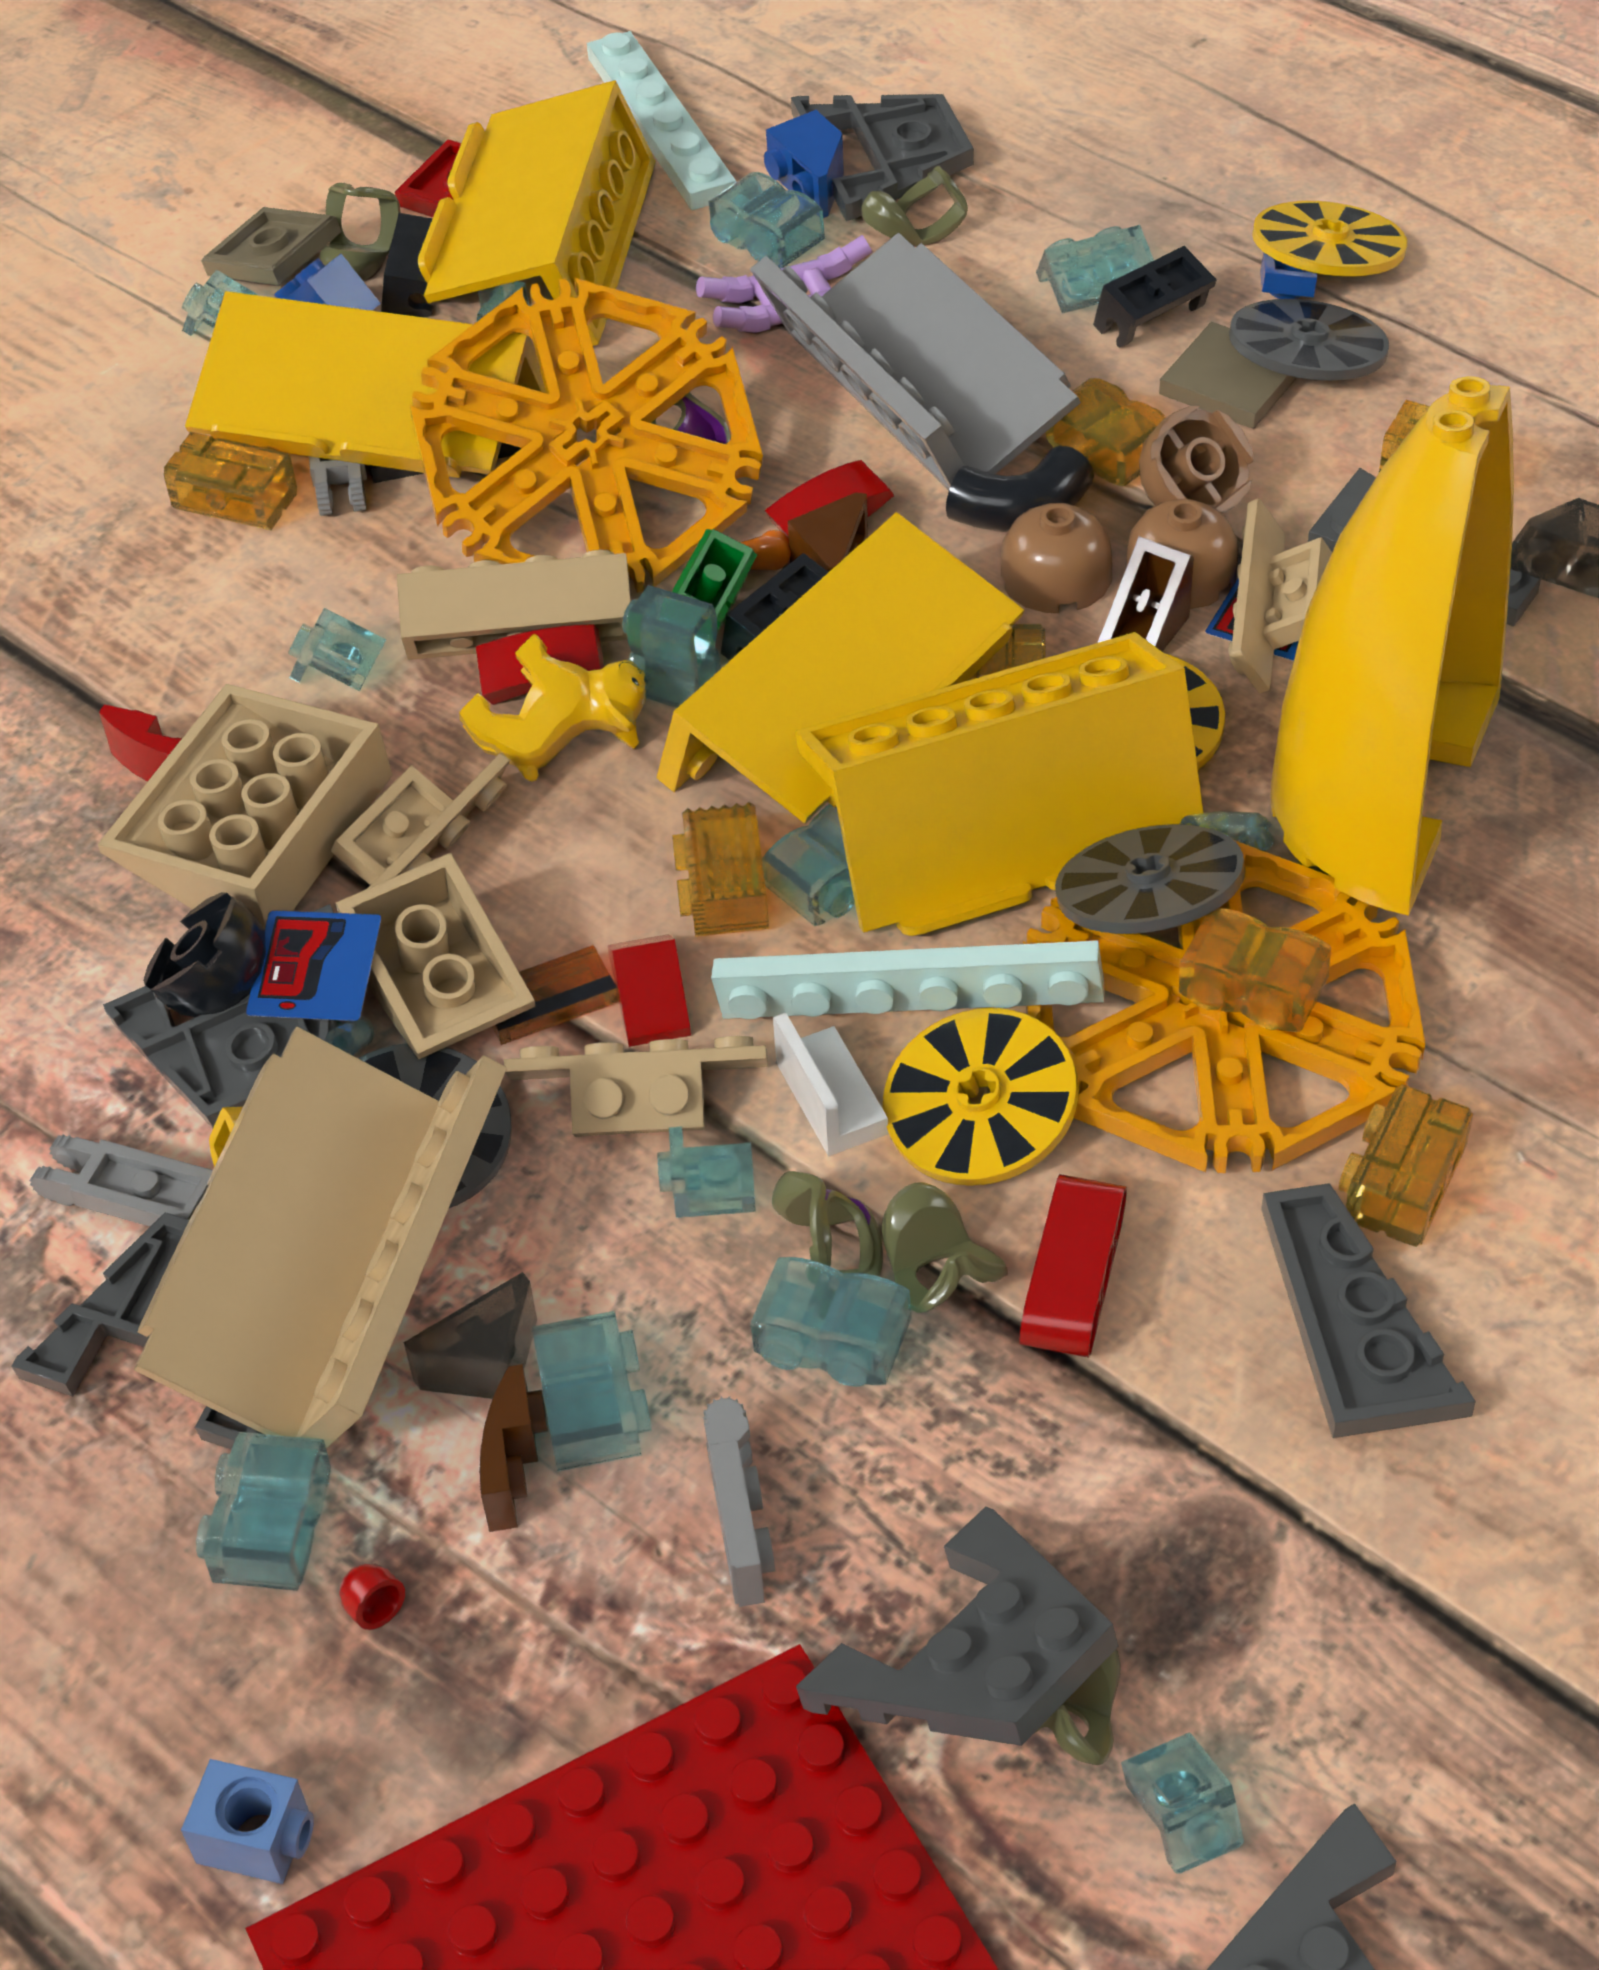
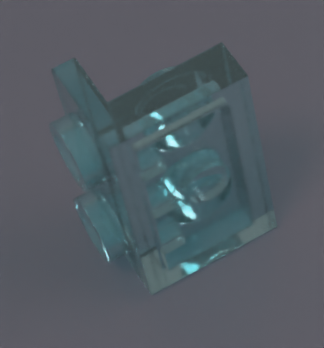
[1036,225,1154,313]

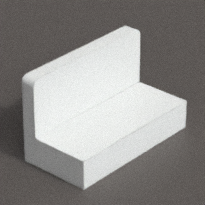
[773,1013,888,1157]

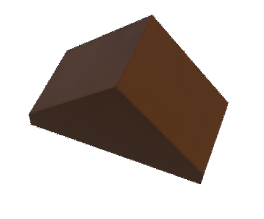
[788,492,868,572]
[1098,536,1194,652]

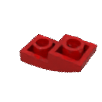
[764,460,894,538]
[475,624,604,705]
[99,704,182,782]

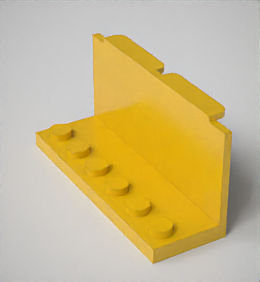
[418,80,656,346]
[185,291,546,478]
[656,512,1025,824]
[795,632,1205,936]

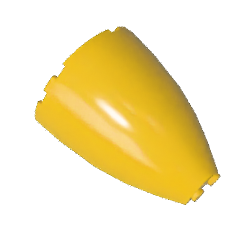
[1270,376,1514,916]

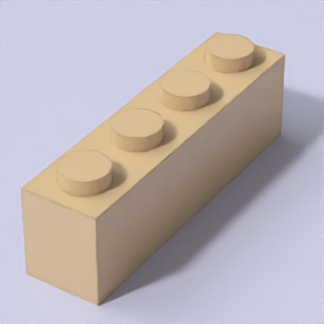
[397,550,635,660]

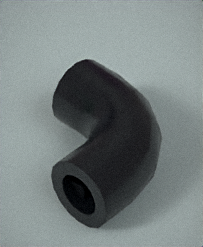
[946,446,1094,532]

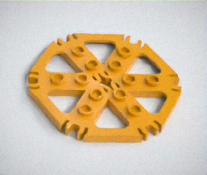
[410,278,763,593]
[1023,840,1425,1173]

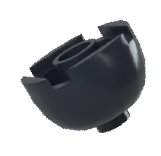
[143,892,266,1018]

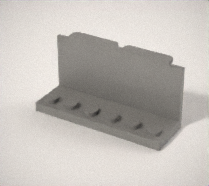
[750,232,1081,491]

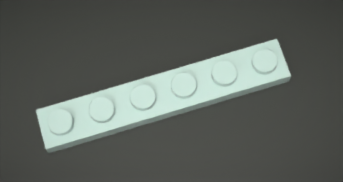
[587,31,737,210]
[711,941,1104,1019]

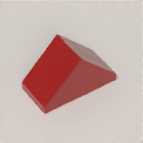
[607,934,691,1047]

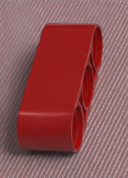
[1019,1174,1127,1358]

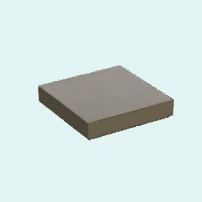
[201,207,342,286]
[1159,321,1297,429]

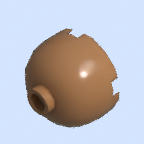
[1139,405,1254,513]
[1125,499,1239,609]
[1001,503,1112,613]

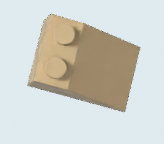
[336,853,535,1059]

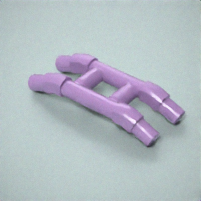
[696,235,873,333]

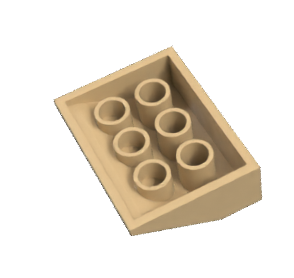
[97,684,392,930]

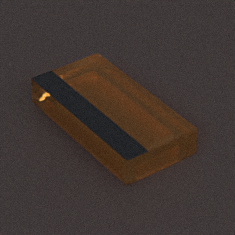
[492,945,619,1045]

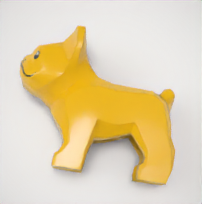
[459,634,647,782]

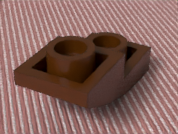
[479,1364,548,1532]

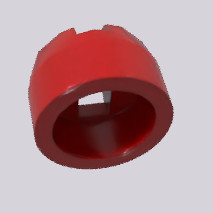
[339,1563,405,1630]

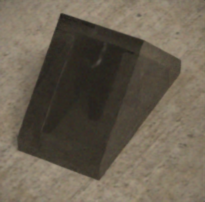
[403,1272,537,1399]

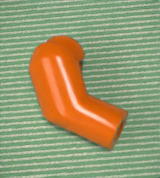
[740,530,791,570]

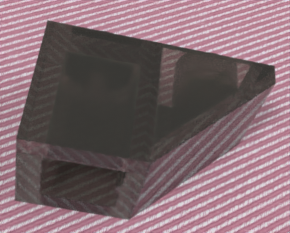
[1510,498,1599,598]

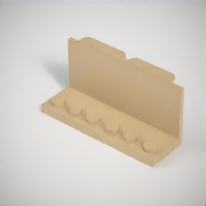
[134,1027,507,1459]

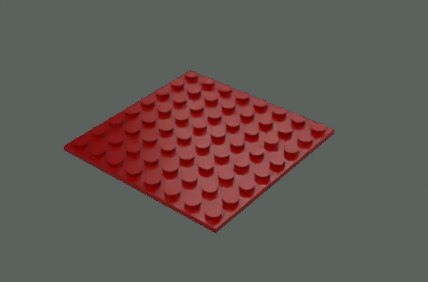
[245,1644,999,1970]

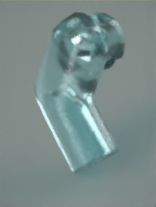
[1180,811,1274,851]
[325,1015,374,1058]

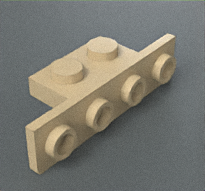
[1228,498,1332,694]
[331,752,510,889]
[504,1036,768,1137]

